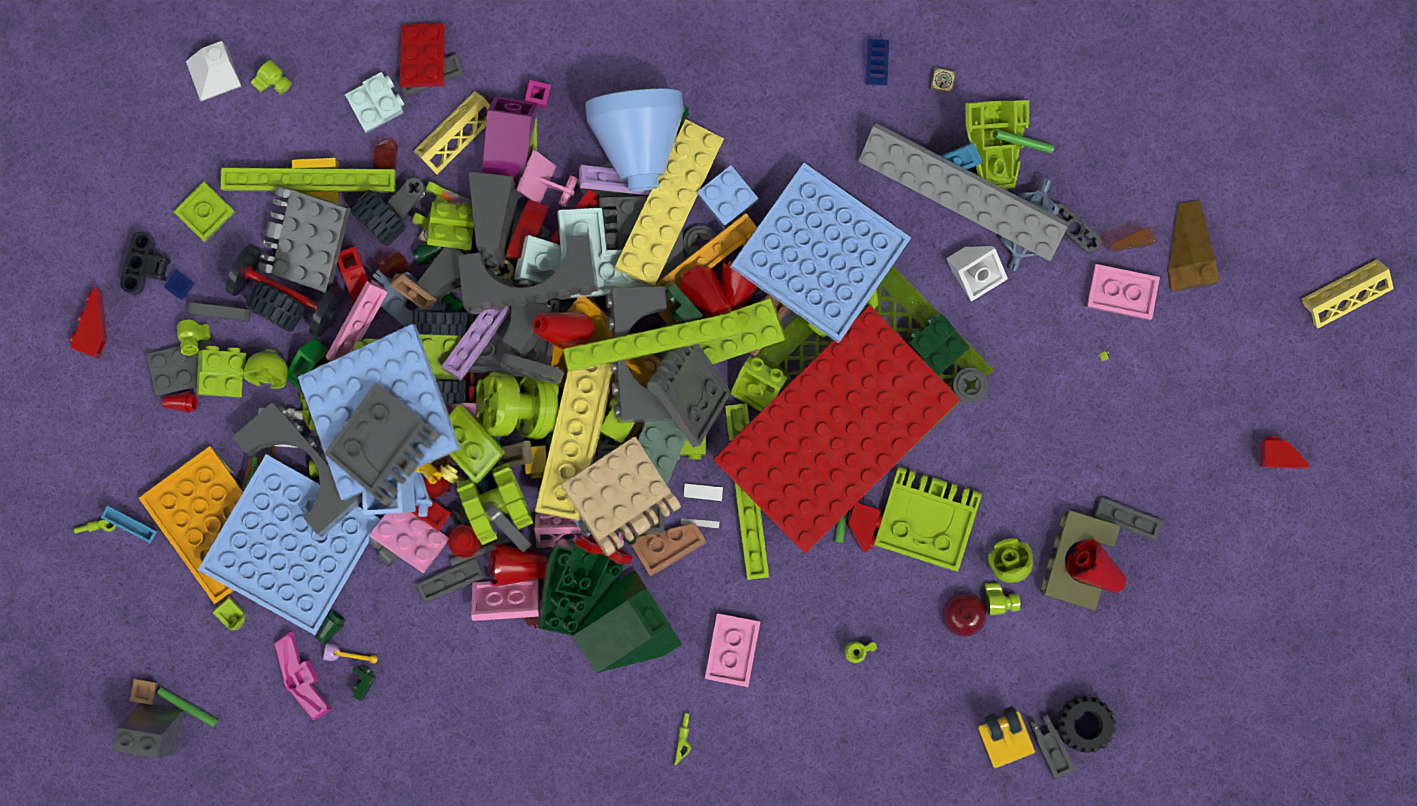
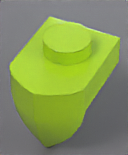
[212,596,246,631]

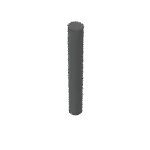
[449,537,514,566]

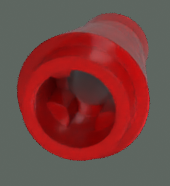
[163,391,198,413]

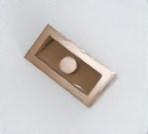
[390,274,437,310]

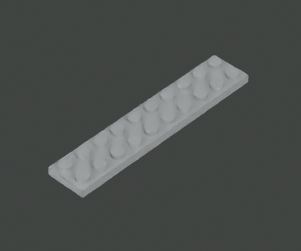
[859,123,1070,261]

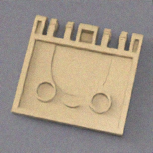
[561,437,681,556]

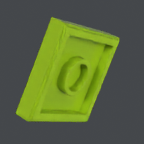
[173,182,235,242]

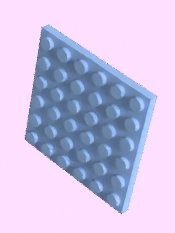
[730,163,911,343]
[298,324,461,500]
[198,454,381,635]

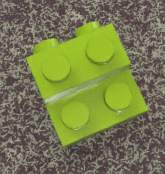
[427,200,474,250]
[196,346,246,398]
[731,356,787,412]

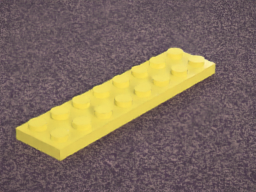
[614,119,724,287]
[535,343,614,521]

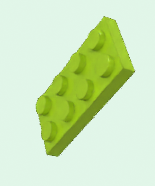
[699,298,786,364]

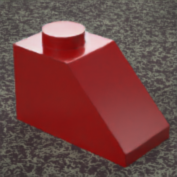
[1260,436,1309,469]

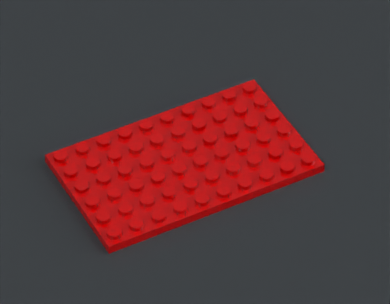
[713,305,961,554]

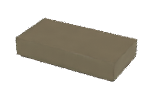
[497,441,533,468]

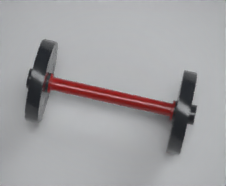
[225,243,344,338]

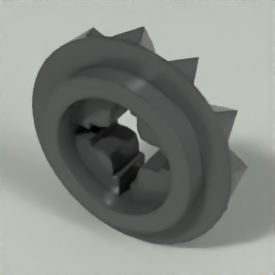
[683,226,716,256]
[953,368,988,403]

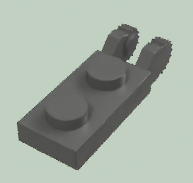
[1030,714,1075,779]

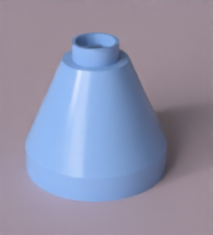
[585,89,684,191]

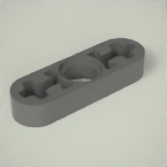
[1056,204,1101,254]
[187,303,251,322]
[500,354,564,384]
[484,503,532,552]

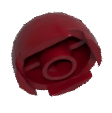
[942,593,987,637]

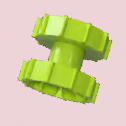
[457,462,533,545]

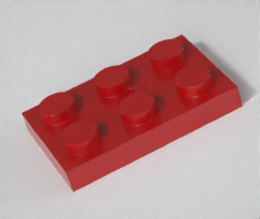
[400,23,446,88]

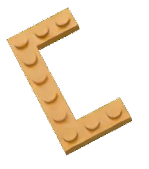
[654,213,757,326]

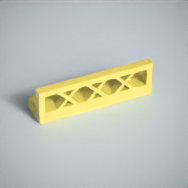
[414,91,490,174]
[1302,259,1394,328]

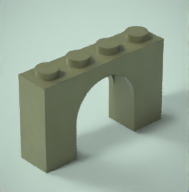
[1040,510,1120,611]

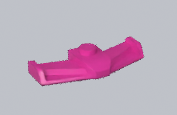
[274,631,333,720]

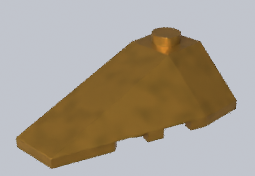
[1168,200,1219,292]

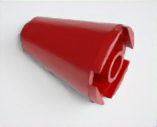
[721,259,758,311]
[677,265,731,318]
[533,311,594,350]
[1066,539,1126,593]
[490,543,548,587]

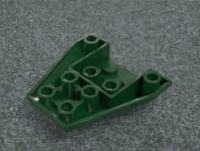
[538,539,624,636]
[573,570,682,673]

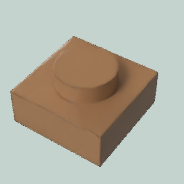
[130,679,158,705]

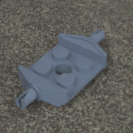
[1000,178,1060,272]
[372,269,446,327]

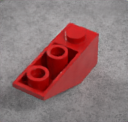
[338,246,380,312]
[70,287,107,359]

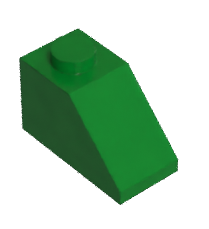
[287,338,329,390]

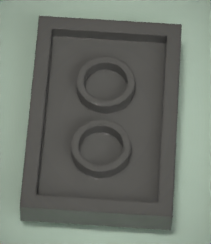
[147,339,213,397]

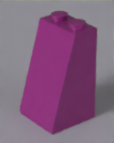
[482,96,538,189]

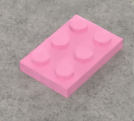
[1087,264,1160,320]
[369,512,449,574]
[471,579,539,621]
[705,613,760,687]

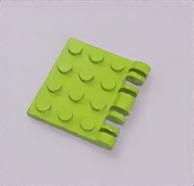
[874,466,982,572]

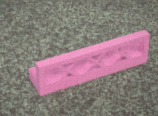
[326,280,388,361]
[535,513,624,548]

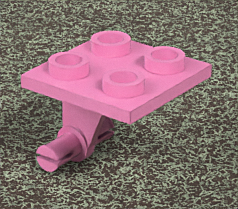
[517,150,578,207]

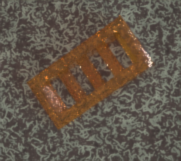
[1107,227,1157,252]

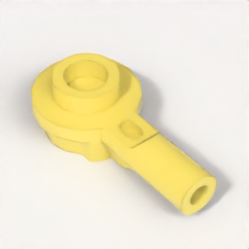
[439,464,466,484]

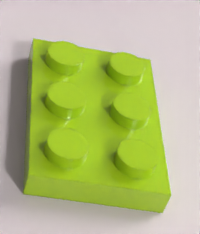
[449,404,505,484]

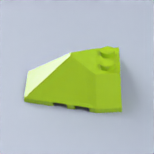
[965,100,1029,189]

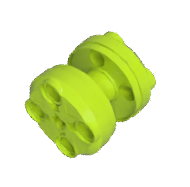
[476,372,558,439]

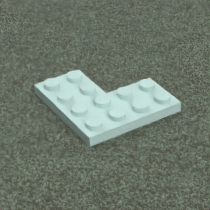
[557,208,649,298]

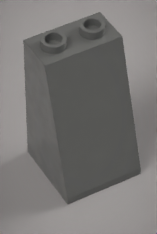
[469,172,519,267]
[113,703,184,758]

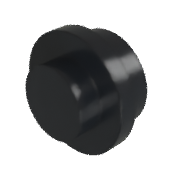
[451,505,470,527]

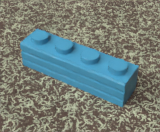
[101,506,157,544]

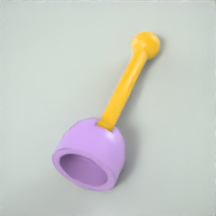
[323,643,378,664]

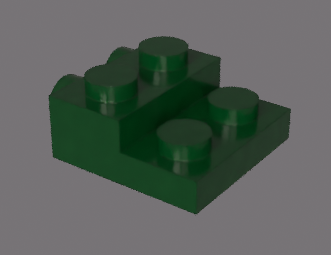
[662,281,703,325]
[908,314,970,376]

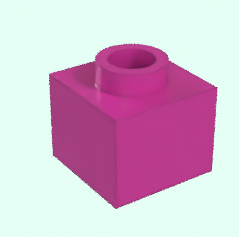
[525,80,551,110]

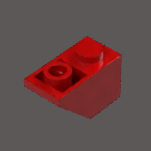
[848,503,883,553]

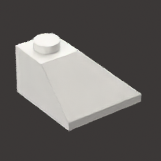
[186,41,241,101]
[946,246,1008,301]

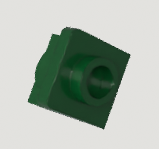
[352,665,376,701]

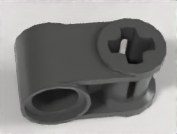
[387,178,426,220]

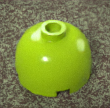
[243,349,288,389]
[988,538,1033,583]

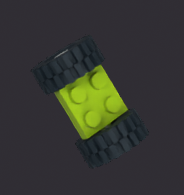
[412,310,468,404]

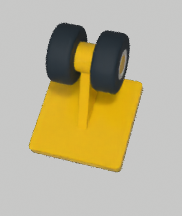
[978,706,1035,768]

